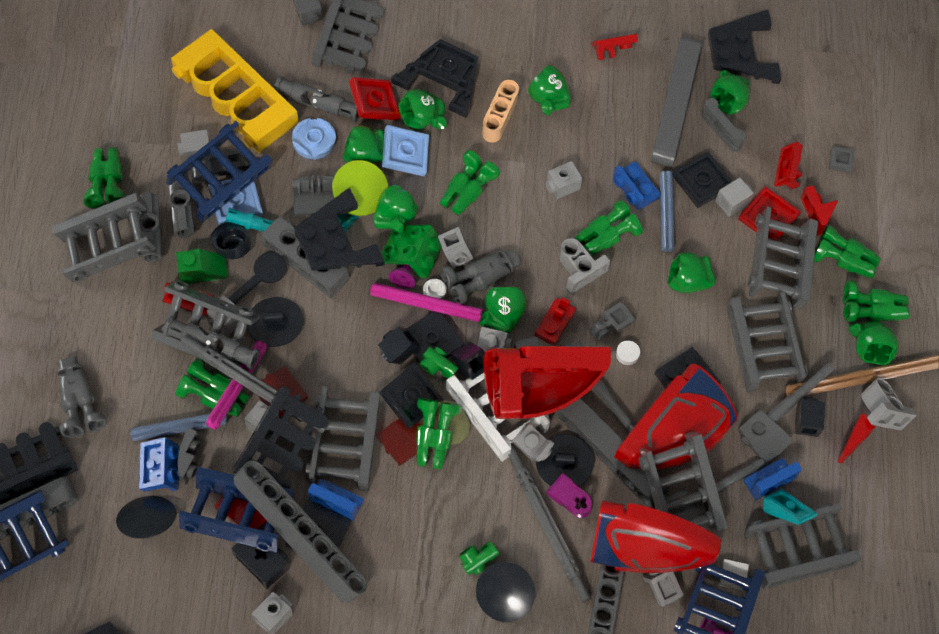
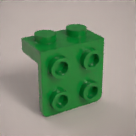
[381,225,442,278]

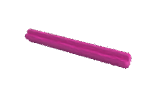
[370,283,483,322]
[206,340,267,430]

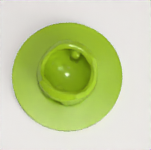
[332,160,388,216]

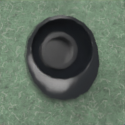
[211,223,251,260]

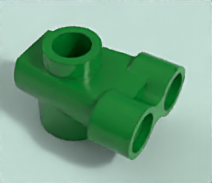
[419,347,459,379]
[458,541,499,575]

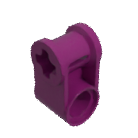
[546,474,592,518]

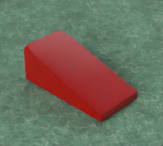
[837,413,876,463]

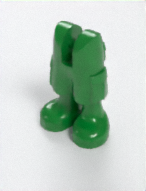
[84,147,126,209]
[440,150,500,216]
[574,200,643,256]
[814,224,881,279]
[842,281,910,322]
[175,358,250,417]
[416,398,462,470]

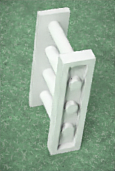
[446,373,550,462]

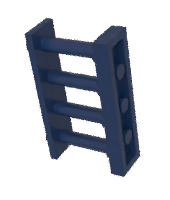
[166,121,273,223]
[179,467,294,553]
[0,489,69,581]
[673,564,765,634]

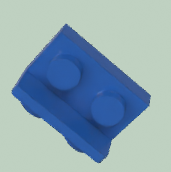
[613,161,661,210]
[139,437,179,492]
[743,458,802,501]
[308,479,363,521]

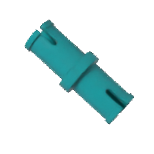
[225,207,273,232]

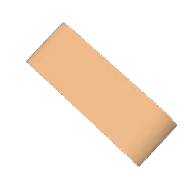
[482,80,519,143]

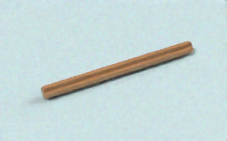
[785,355,939,397]

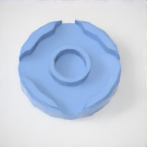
[292,118,336,160]

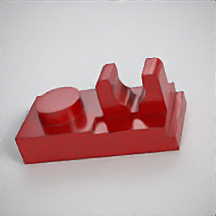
[591,33,638,60]
[774,141,803,189]
[534,297,577,346]

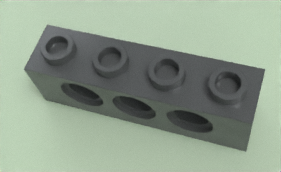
[261,216,349,299]

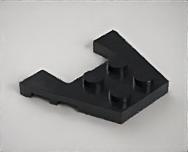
[708,10,781,84]
[391,39,478,118]
[294,188,385,271]

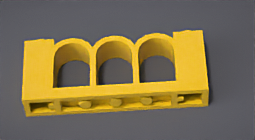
[171,29,299,153]

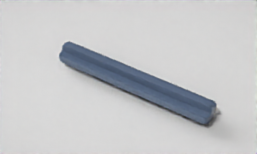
[660,171,674,252]
[130,414,227,441]

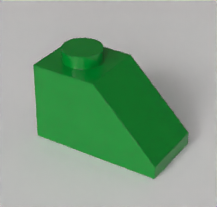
[176,249,228,284]

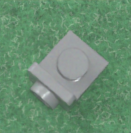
[477,327,512,352]
[511,423,554,462]
[643,572,684,607]

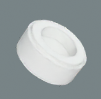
[423,278,446,299]
[616,341,640,365]

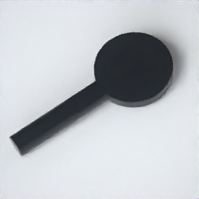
[228,252,286,304]

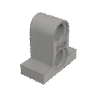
[559,238,610,294]
[861,378,917,430]

